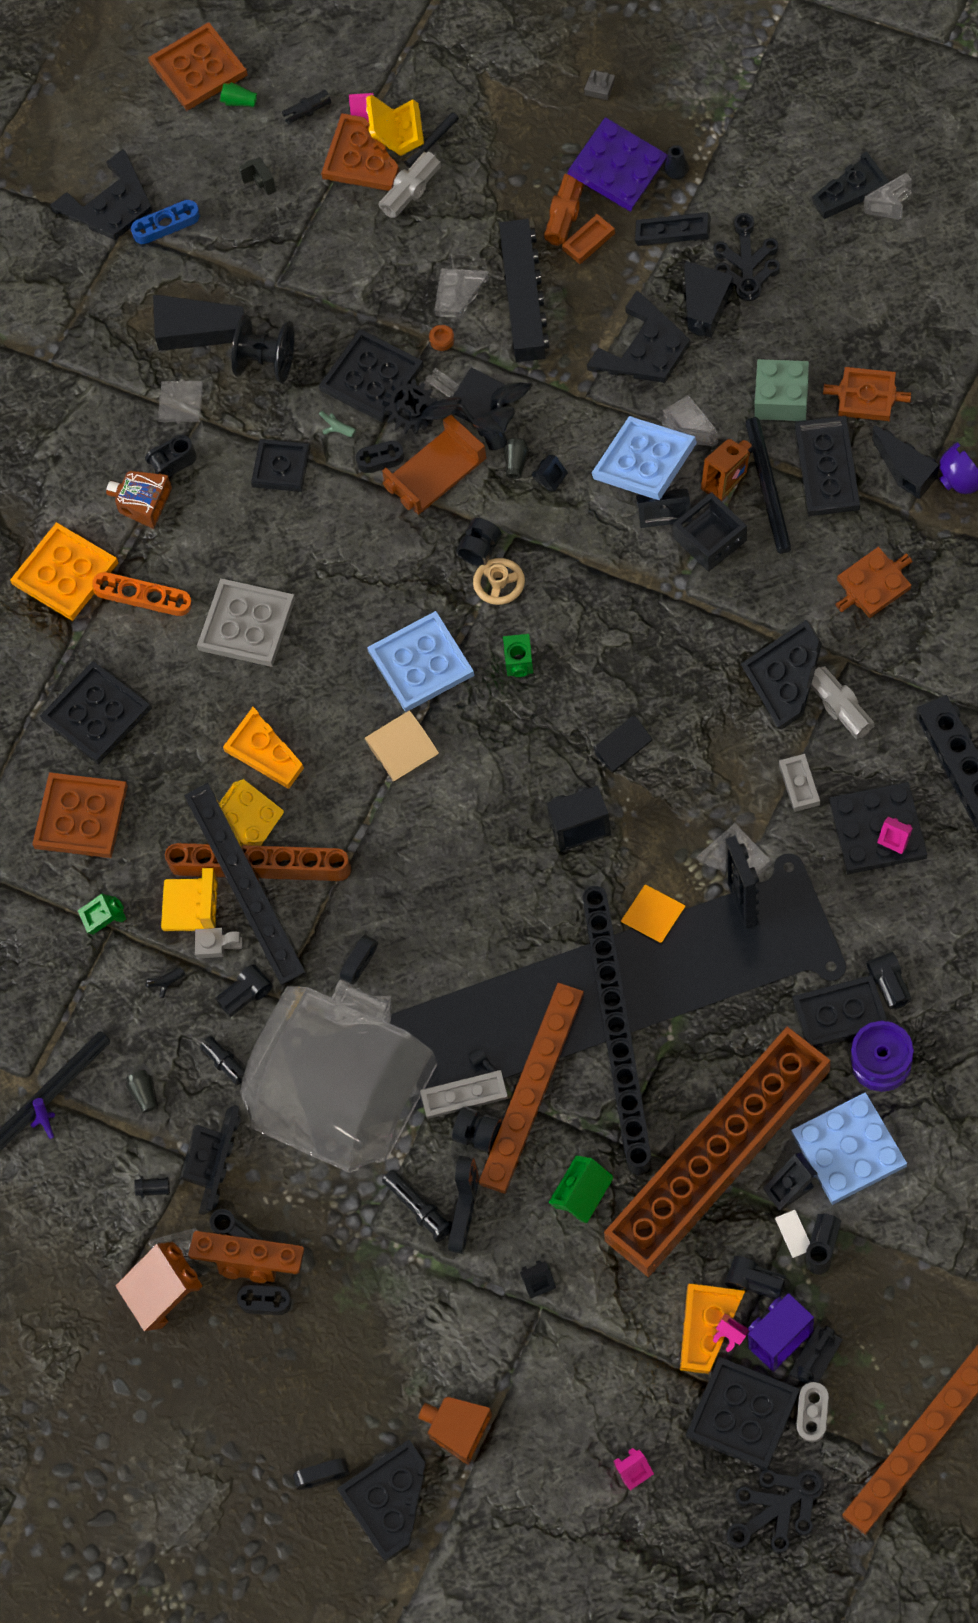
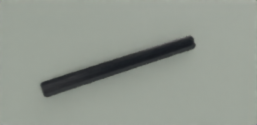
[746,417,791,554]
[0,1031,110,1151]

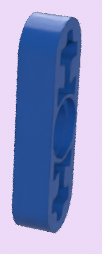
[131,200,200,244]

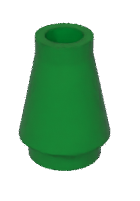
[220,82,257,107]

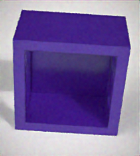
[748,1293,814,1372]

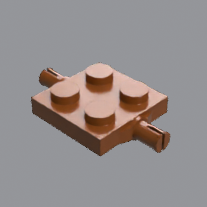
[823,367,911,421]
[836,547,912,618]

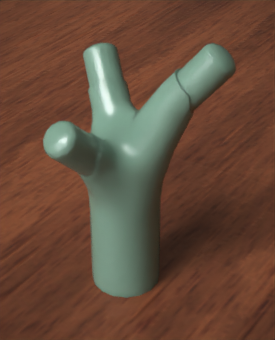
[319,411,356,438]

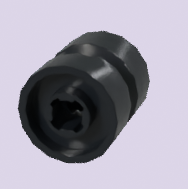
[456,518,502,567]
[452,1106,502,1153]

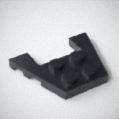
[50,149,153,240]
[587,291,690,383]

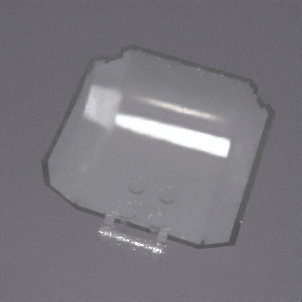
[240,979,437,1173]

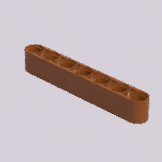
[165,843,351,881]

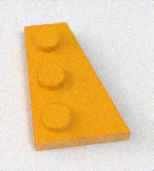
[223,707,304,789]
[680,1284,745,1374]

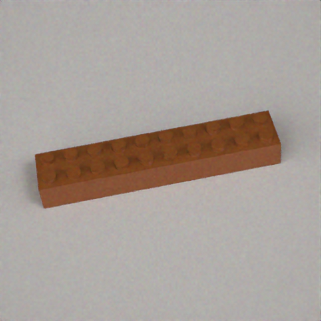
[604,1027,831,1278]

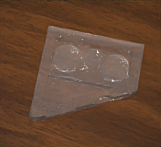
[435,268,489,318]
[696,823,772,876]

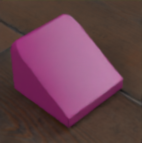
[349,93,374,123]

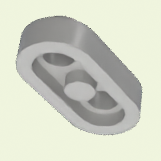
[797,1382,829,1442]

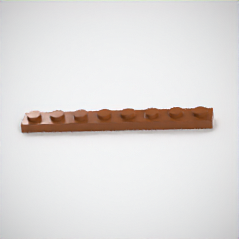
[479,983,584,1194]
[842,1345,978,1535]

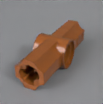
[544,174,585,246]

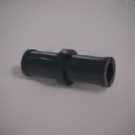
[282,89,331,125]
[200,1036,249,1085]

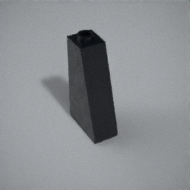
[153,295,250,351]

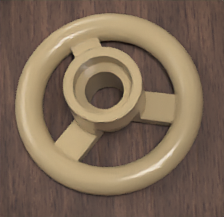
[473,558,525,605]

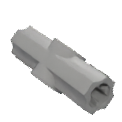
[379,152,441,218]
[811,666,874,739]

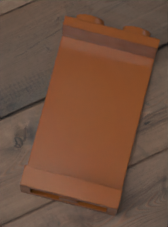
[382,415,487,515]

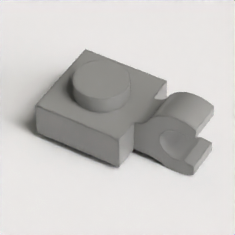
[195,928,243,959]

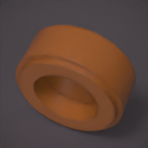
[429,325,455,351]

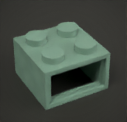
[755,359,809,421]

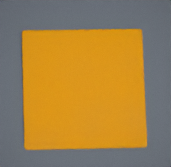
[621,885,685,943]

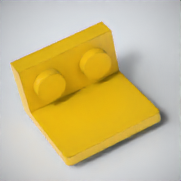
[219,779,284,846]
[161,868,218,931]

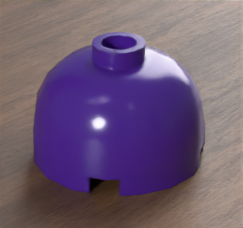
[939,442,978,495]

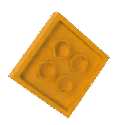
[10,522,119,621]

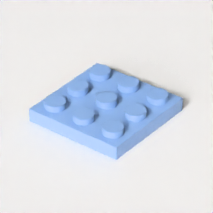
[592,416,697,501]
[367,611,474,713]
[791,1092,907,1205]

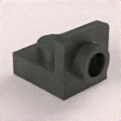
[239,157,276,195]

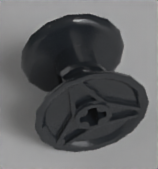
[231,314,295,384]

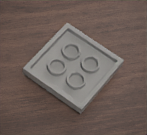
[197,578,295,667]

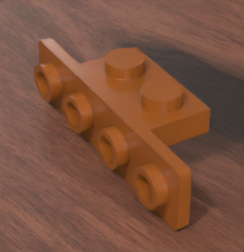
[188,1231,304,1283]

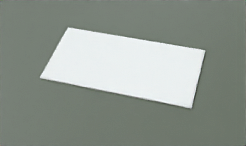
[775,1210,810,1258]

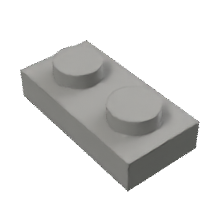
[779,754,820,812]

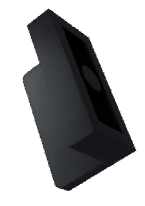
[636,489,692,528]

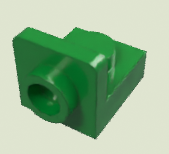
[78,894,126,935]

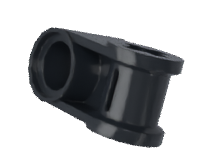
[145,435,197,478]

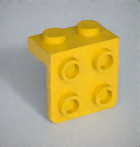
[366,95,424,156]

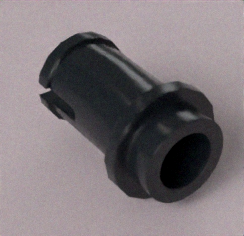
[134,1176,170,1199]

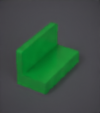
[548,1156,613,1223]

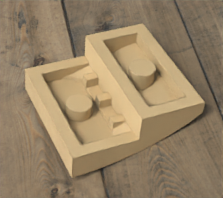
[364,711,439,782]

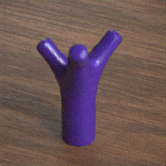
[31,1098,55,1139]

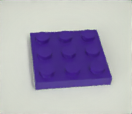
[567,117,668,212]

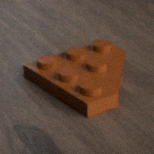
[321,113,399,191]

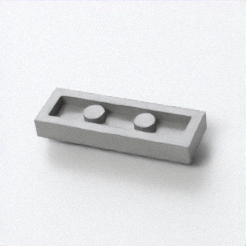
[420,1070,508,1119]

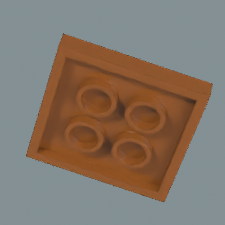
[148,22,248,111]
[32,772,128,858]

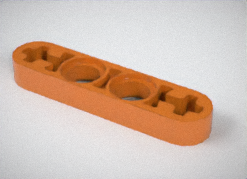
[92,572,191,616]

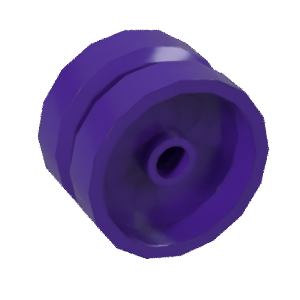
[851,1021,914,1092]

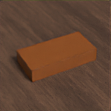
[562,214,615,264]

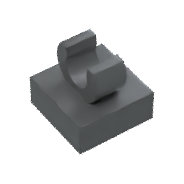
[584,70,615,101]

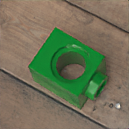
[503,634,534,677]

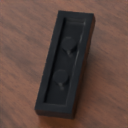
[635,212,711,246]

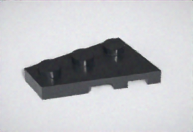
[812,151,891,219]

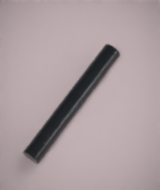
[404,112,459,168]

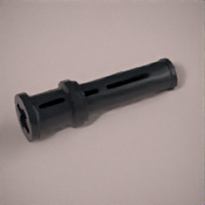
[382,1169,453,1242]

